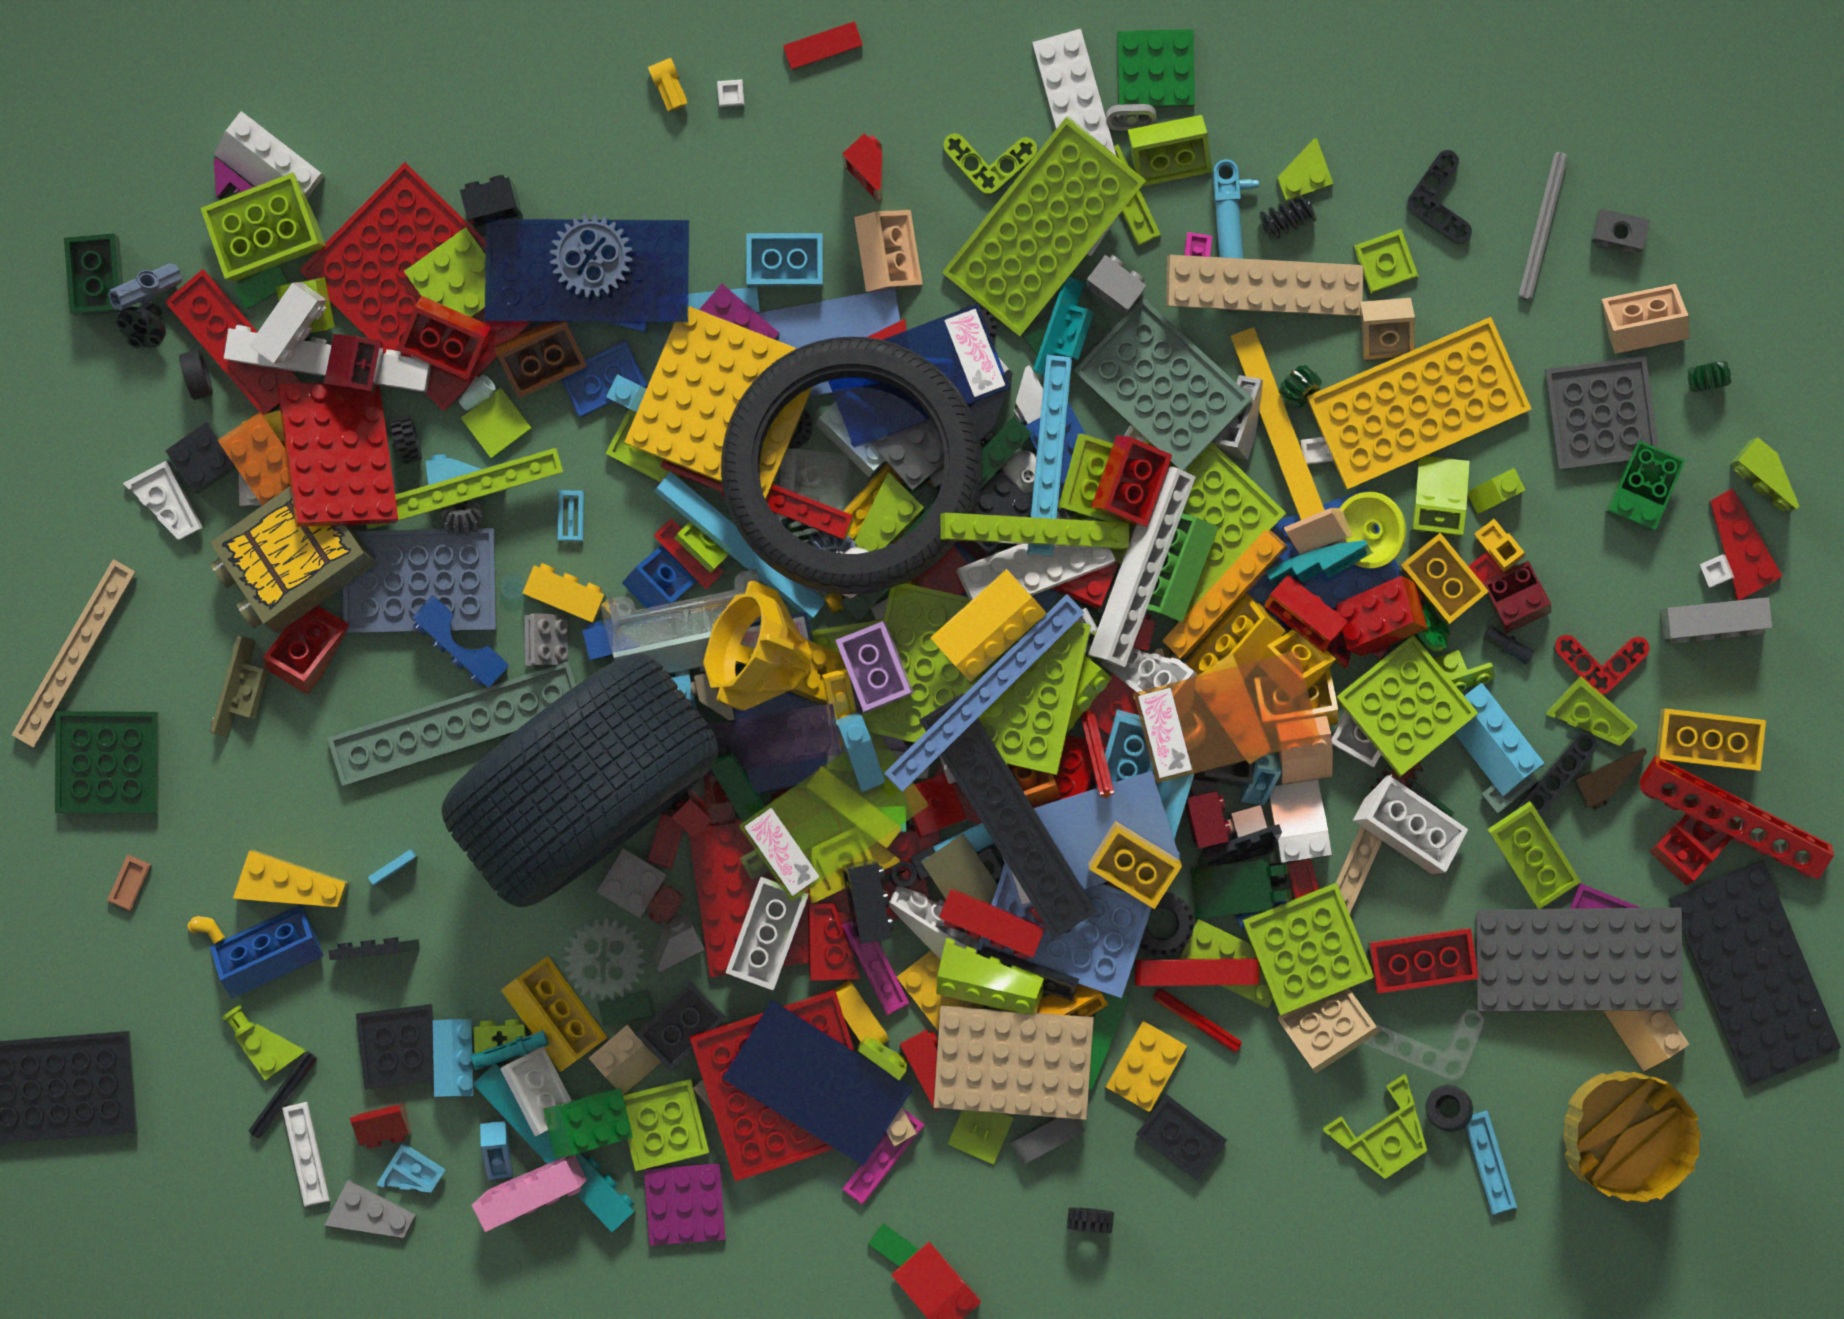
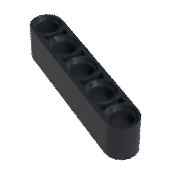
[1509,733,1597,817]

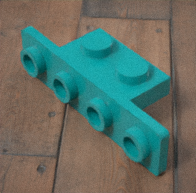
[1033,277,1094,376]

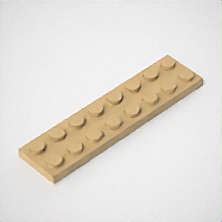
[1166,255,1363,316]

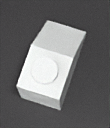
[1014,365,1043,424]

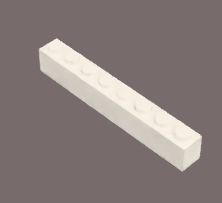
[224,325,432,393]
[1089,466,1196,667]

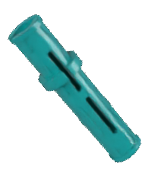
[471,1030,549,1070]

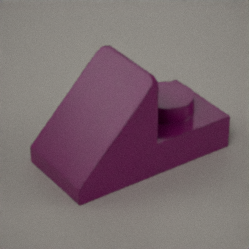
[213,158,253,200]

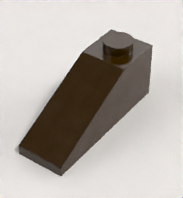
[1573,748,1647,810]

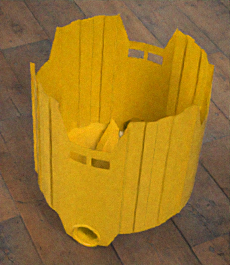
[1563,1071,1701,1202]

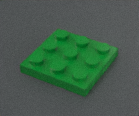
[1117,29,1195,107]

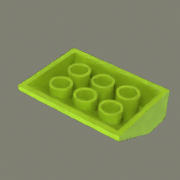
[200,172,326,282]

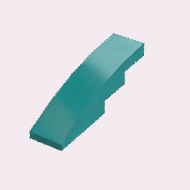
[1265,540,1373,588]

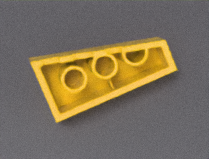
[233,850,349,907]

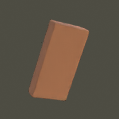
[107,854,152,911]

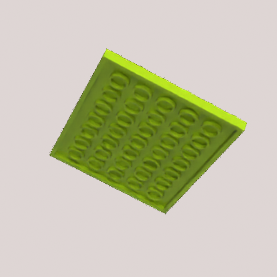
[861,583,1092,775]

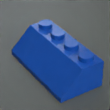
[210,904,324,999]

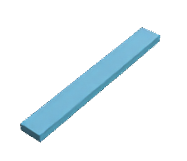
[1027,355,1072,557]
[654,471,826,621]

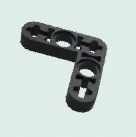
[1407,150,1472,244]

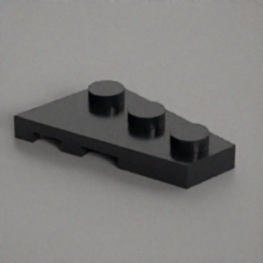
[328,937,420,960]

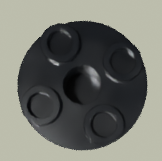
[115,302,166,348]

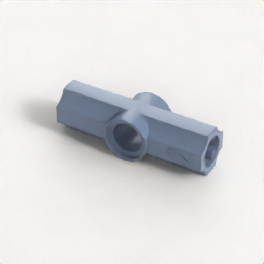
[108,263,182,310]

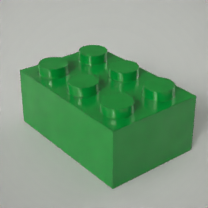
[543,1088,633,1158]

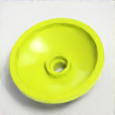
[1340,492,1406,568]

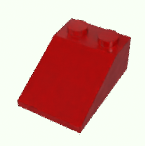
[263,606,349,695]
[891,1241,981,1319]

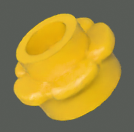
[822,592,844,614]

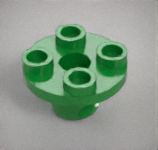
[1404,603,1450,652]

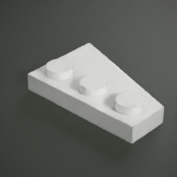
[123,460,203,540]

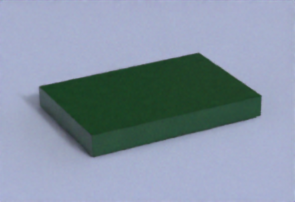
[1022,291,1111,360]

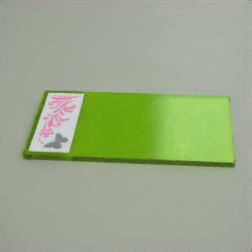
[739,733,929,902]

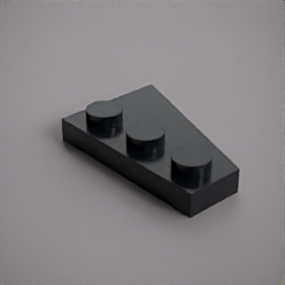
[1198,824,1283,869]

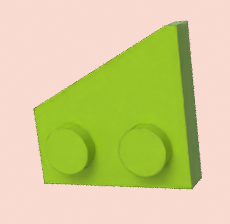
[1277,138,1334,202]
[236,1024,306,1080]
[858,1036,908,1080]

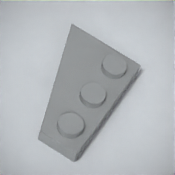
[324,1180,416,1238]

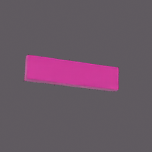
[842,920,910,1016]
[842,1109,925,1205]

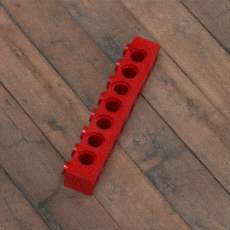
[1640,755,1834,879]

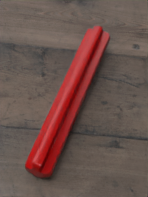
[1080,710,1114,798]
[1153,988,1242,1053]

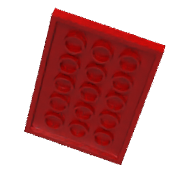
[277,382,398,527]

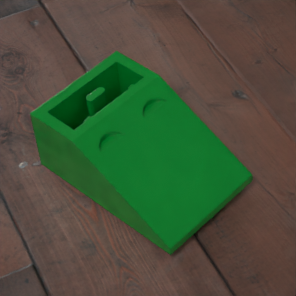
[1605,440,1685,531]

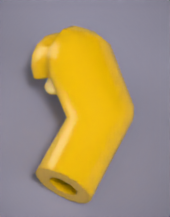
[187,916,225,944]

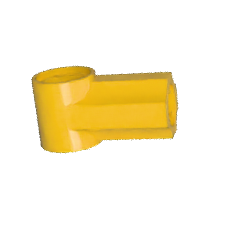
[648,58,688,112]

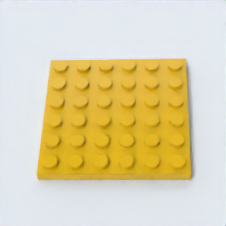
[624,304,813,499]

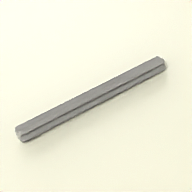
[1518,152,1568,300]

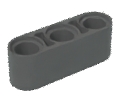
[1010,1117,1086,1165]

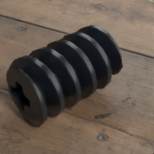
[1259,194,1317,240]

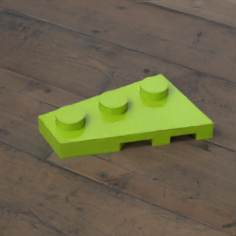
[1546,676,1637,746]

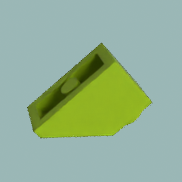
[1467,468,1525,514]

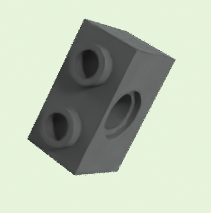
[1591,209,1650,255]

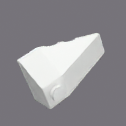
[1100,648,1196,721]
[889,886,979,959]

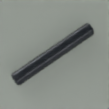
[249,1051,317,1138]

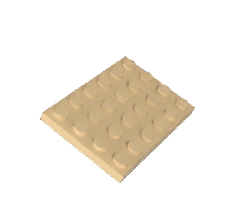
[934,1005,1094,1120]

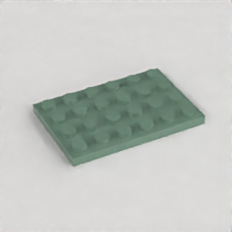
[1073,298,1253,471]

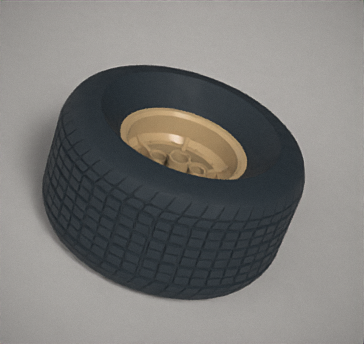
[441,654,718,907]

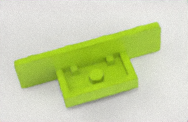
[1434,650,1495,692]

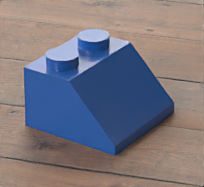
[622,545,697,619]

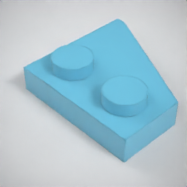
[376,1142,446,1193]

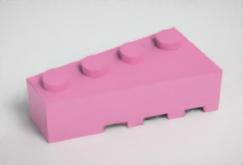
[472,1155,587,1232]

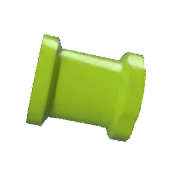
[222,1005,255,1038]

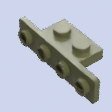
[210,636,269,737]

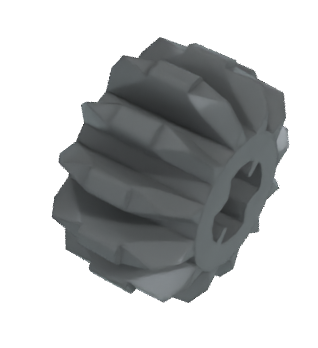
[440,498,483,536]

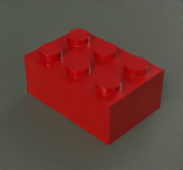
[398,296,492,380]
[1091,436,1172,527]
[1336,576,1428,657]

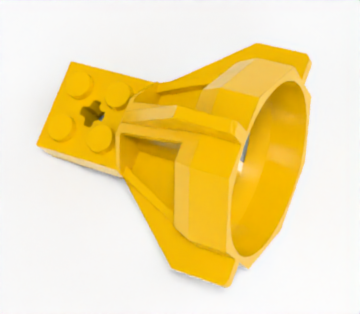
[703,581,847,711]

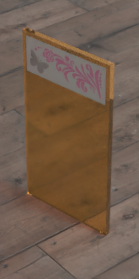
[1133,651,1321,783]

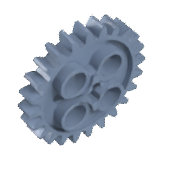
[550,214,633,298]

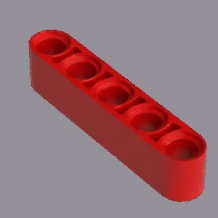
[1134,958,1259,986]

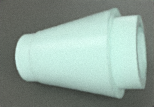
[459,375,496,411]

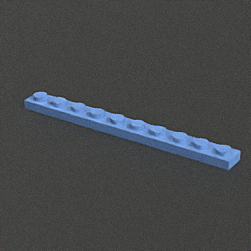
[884,594,1085,792]

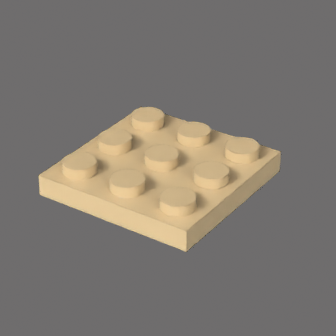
[1277,988,1379,1074]

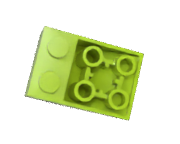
[1730,437,1800,512]
[1410,456,1470,537]

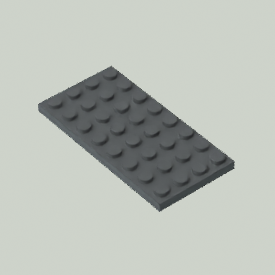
[1476,907,1683,1012]

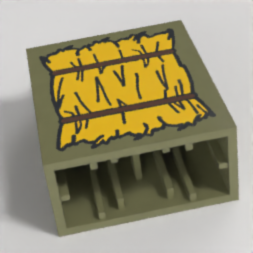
[210,486,377,634]

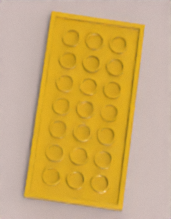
[1306,317,1532,490]

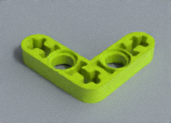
[943,133,1037,195]

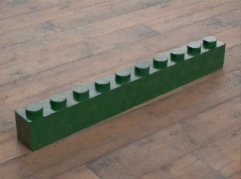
[841,416,1032,620]

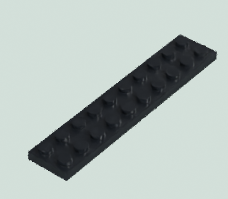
[919,693,1098,939]

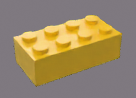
[1655,708,1766,771]

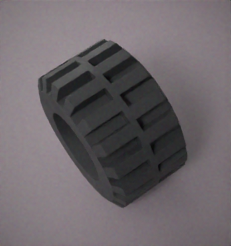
[1139,892,1194,955]

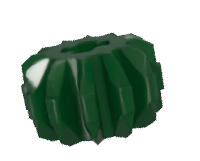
[1687,361,1731,392]
[1279,365,1322,408]

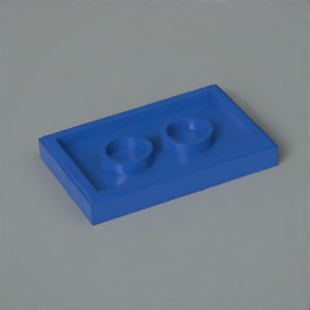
[561,340,648,419]

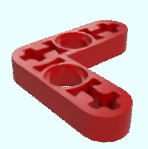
[1554,635,1650,694]

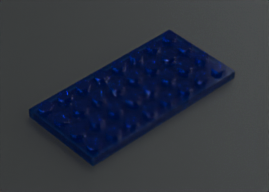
[485,219,690,323]

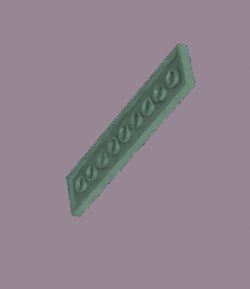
[327,661,577,786]

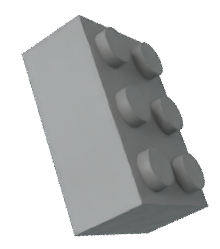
[1085,255,1146,317]

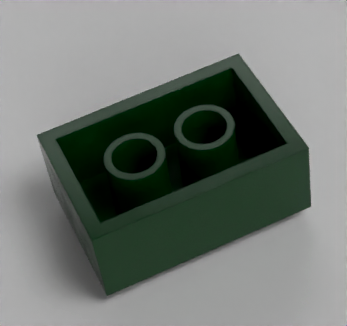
[64,233,123,316]

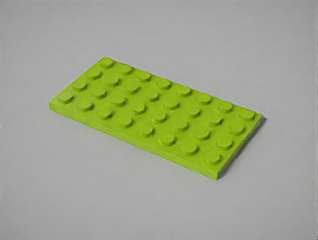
[942,116,1146,336]

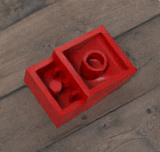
[1649,806,1737,886]

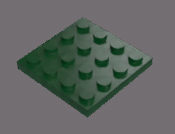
[55,711,159,813]

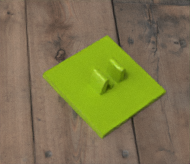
[947,1110,1014,1164]

